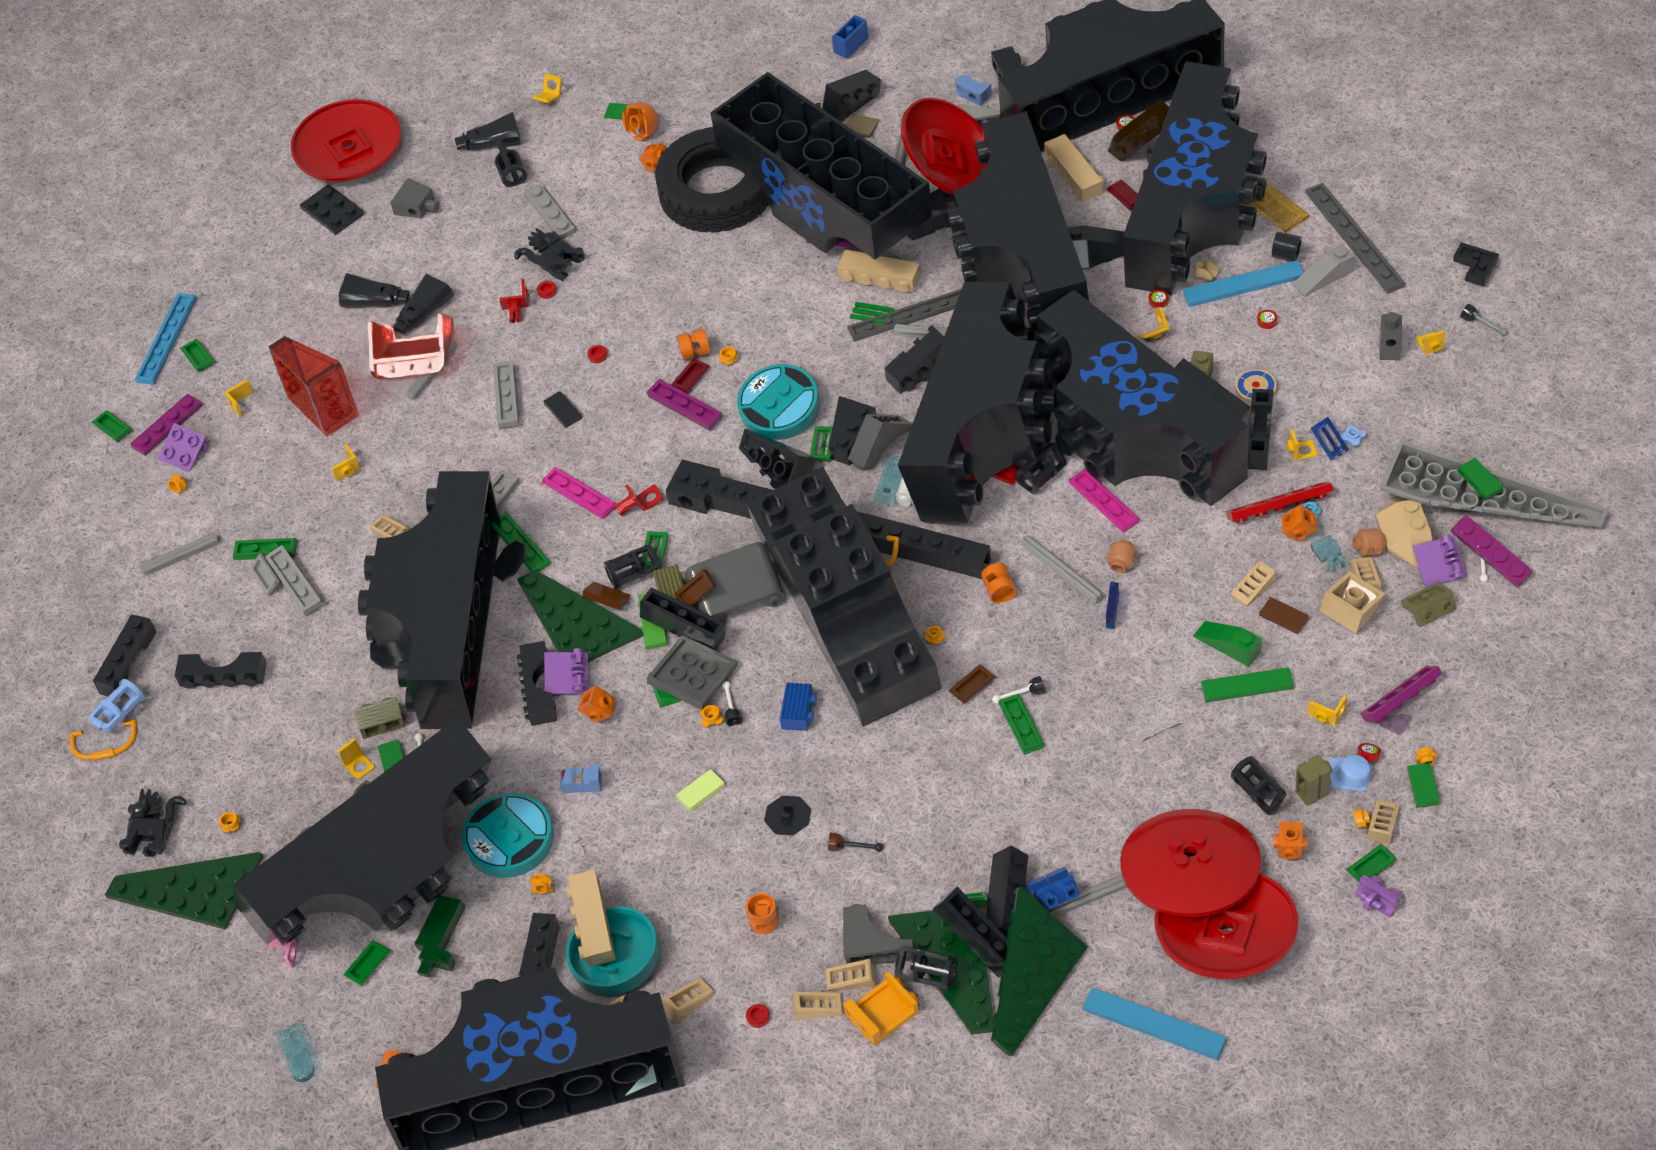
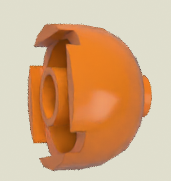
[622,102,658,141]

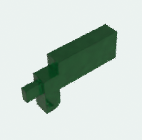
[414,895,465,977]

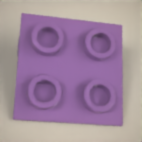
[158,423,209,472]
[1412,535,1467,588]
[544,648,589,694]

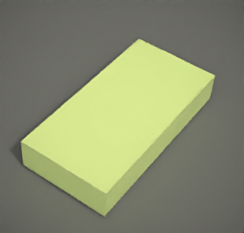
[676,769,725,812]

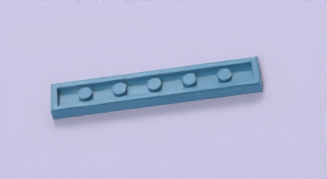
[1183,260,1304,307]
[135,293,197,385]
[1083,988,1226,1061]

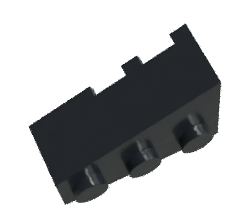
[822,70,881,122]
[884,325,944,394]
[829,396,876,466]

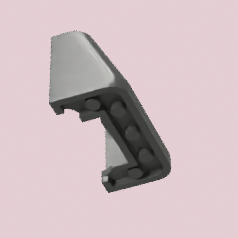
[685,542,786,622]

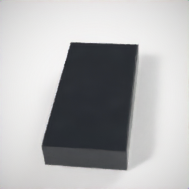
[543,391,582,428]

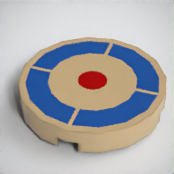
[1235,369,1277,404]

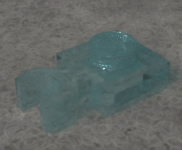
[1311,535,1345,572]

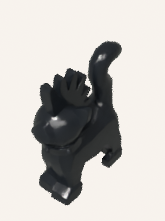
[514,228,585,281]
[119,788,187,857]

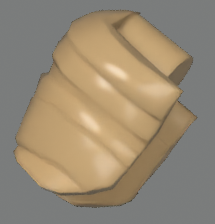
[1193,258,1219,282]

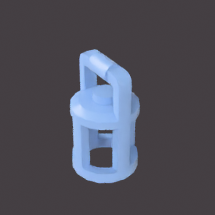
[88,679,145,732]

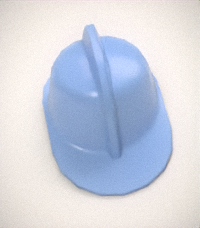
[1330,755,1372,791]

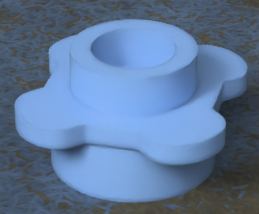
[1340,425,1366,446]

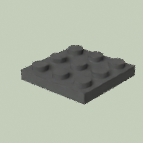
[647,635,737,710]

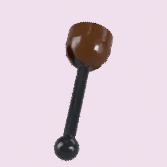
[828,832,883,852]

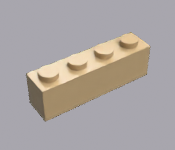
[1044,134,1104,202]
[837,249,921,293]
[566,869,616,967]

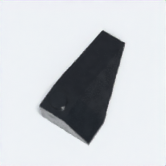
[1068,226,1125,269]
[739,429,816,489]

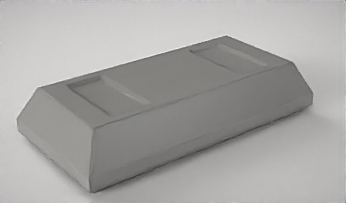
[250,553,281,596]

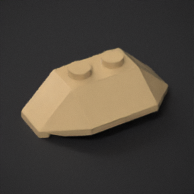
[1375,497,1432,567]

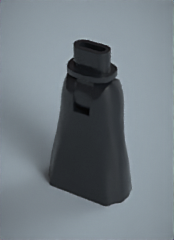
[455,112,521,151]
[338,273,410,308]
[392,274,454,335]

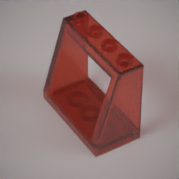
[268,336,359,437]

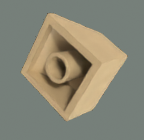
[1319,571,1385,634]

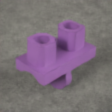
[1355,875,1401,918]

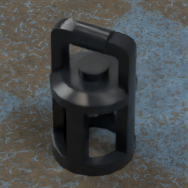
[494,140,527,187]
[1014,442,1067,494]
[603,545,661,589]
[1231,756,1286,815]
[895,945,958,990]

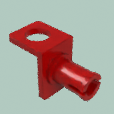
[499,279,528,323]
[614,484,663,516]

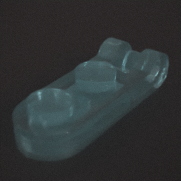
[874,456,902,508]
[275,1022,315,1082]

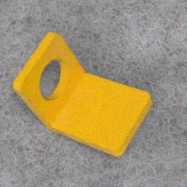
[532,74,562,103]
[1138,307,1169,340]
[1416,330,1446,355]
[224,379,253,417]
[1286,429,1317,461]
[331,444,360,482]
[1308,695,1347,726]
[338,738,375,780]

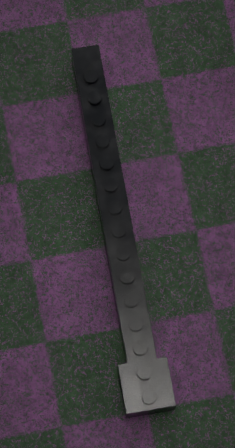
[665,459,991,579]

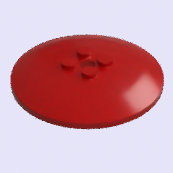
[901,98,988,196]
[291,99,401,182]
[1120,809,1261,917]
[1155,873,1298,979]

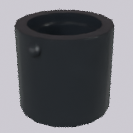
[1272,232,1302,261]

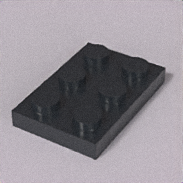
[300,184,364,235]

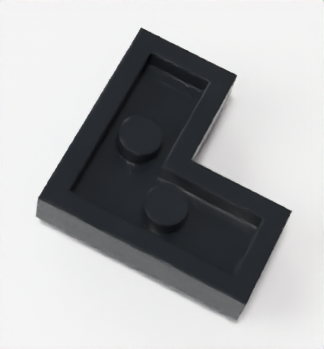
[1453,242,1499,287]

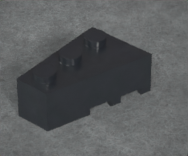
[907,188,956,240]

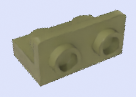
[1401,582,1456,627]

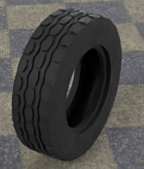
[655,127,769,233]

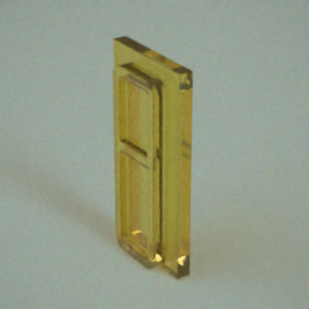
[1252,183,1309,233]

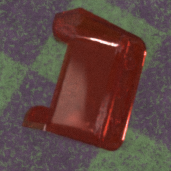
[368,313,454,379]

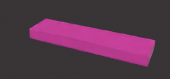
[542,467,616,520]
[1069,469,1140,533]

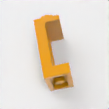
[843,971,919,1046]

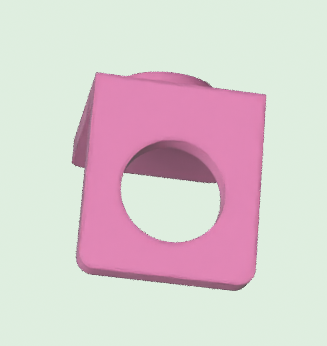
[267,938,298,968]

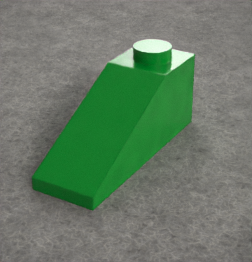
[1193,621,1261,667]

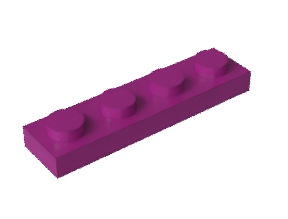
[647,379,722,430]
[130,393,202,456]
[1451,514,1533,588]
[1360,665,1442,723]

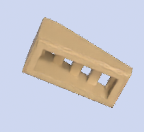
[369,514,409,538]
[1351,557,1382,591]
[1230,561,1276,607]
[1367,799,1400,844]
[825,959,876,991]
[663,977,714,1023]
[792,991,842,1020]

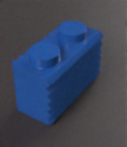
[831,15,869,58]
[780,682,817,731]

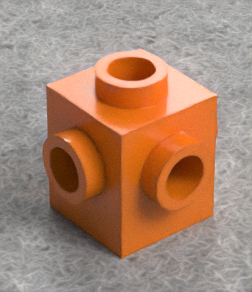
[638,142,667,172]
[1281,505,1317,541]
[578,686,616,722]
[1274,821,1307,860]

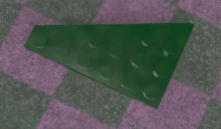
[517,570,644,662]
[105,852,264,930]
[991,886,1088,1056]
[888,906,994,1035]

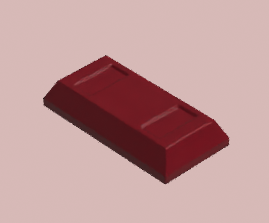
[1107,179,1138,211]
[671,358,710,393]

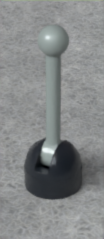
[1460,303,1508,336]

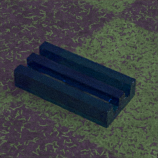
[1311,417,1349,460]
[1106,582,1119,629]

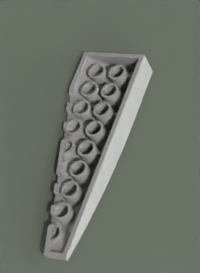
[1380,440,1608,528]

